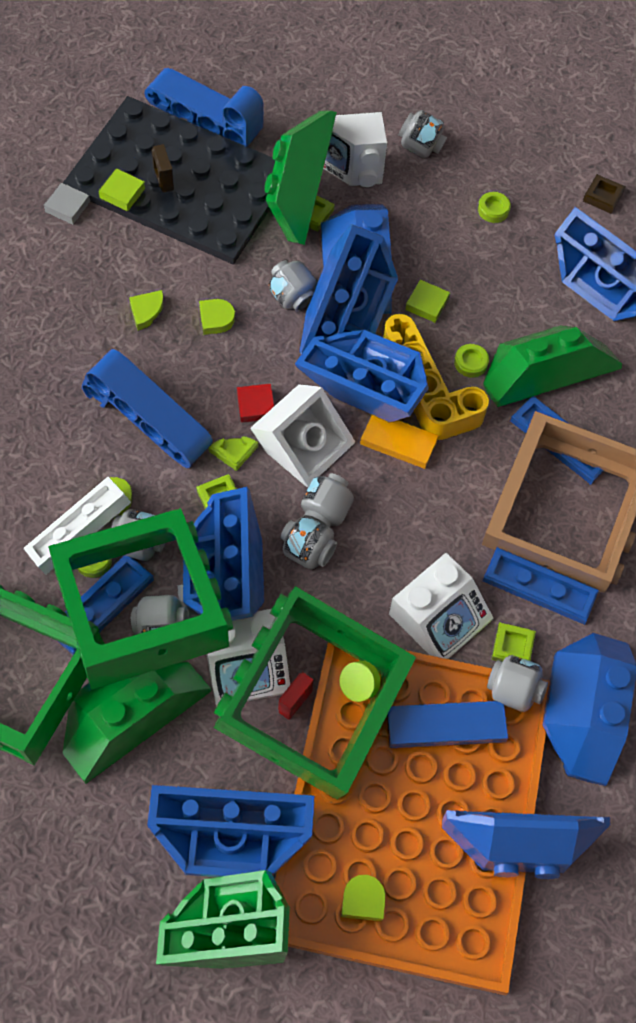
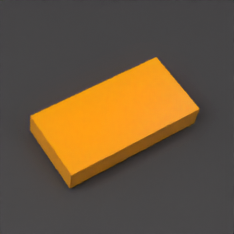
[360,415,439,469]

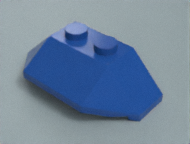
[321,204,392,314]
[555,207,636,321]
[299,224,398,354]
[295,330,429,422]
[183,487,264,621]
[542,633,636,786]
[147,785,315,877]
[442,810,610,879]

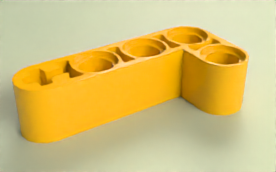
[383,314,489,440]

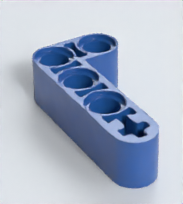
[144,68,264,147]
[82,349,213,468]

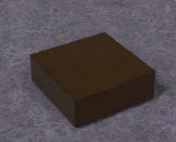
[152,144,174,193]
[583,174,626,214]

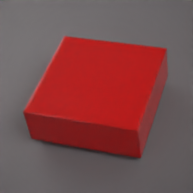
[236,383,274,423]
[278,672,314,720]

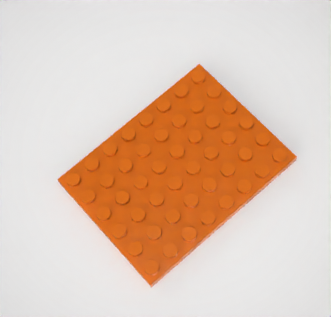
[275,642,550,996]

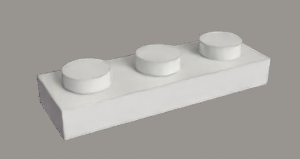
[24,477,131,575]

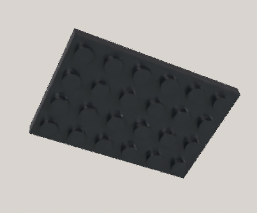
[63,96,275,265]

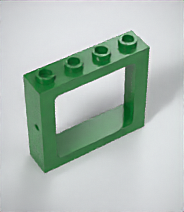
[48,508,234,690]
[0,584,105,766]
[213,586,416,800]

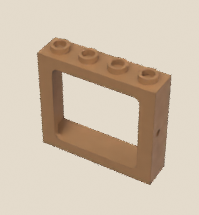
[482,411,636,593]

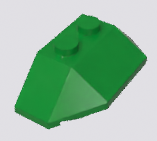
[265,110,337,245]
[483,325,622,407]
[63,661,211,784]
[156,870,290,969]

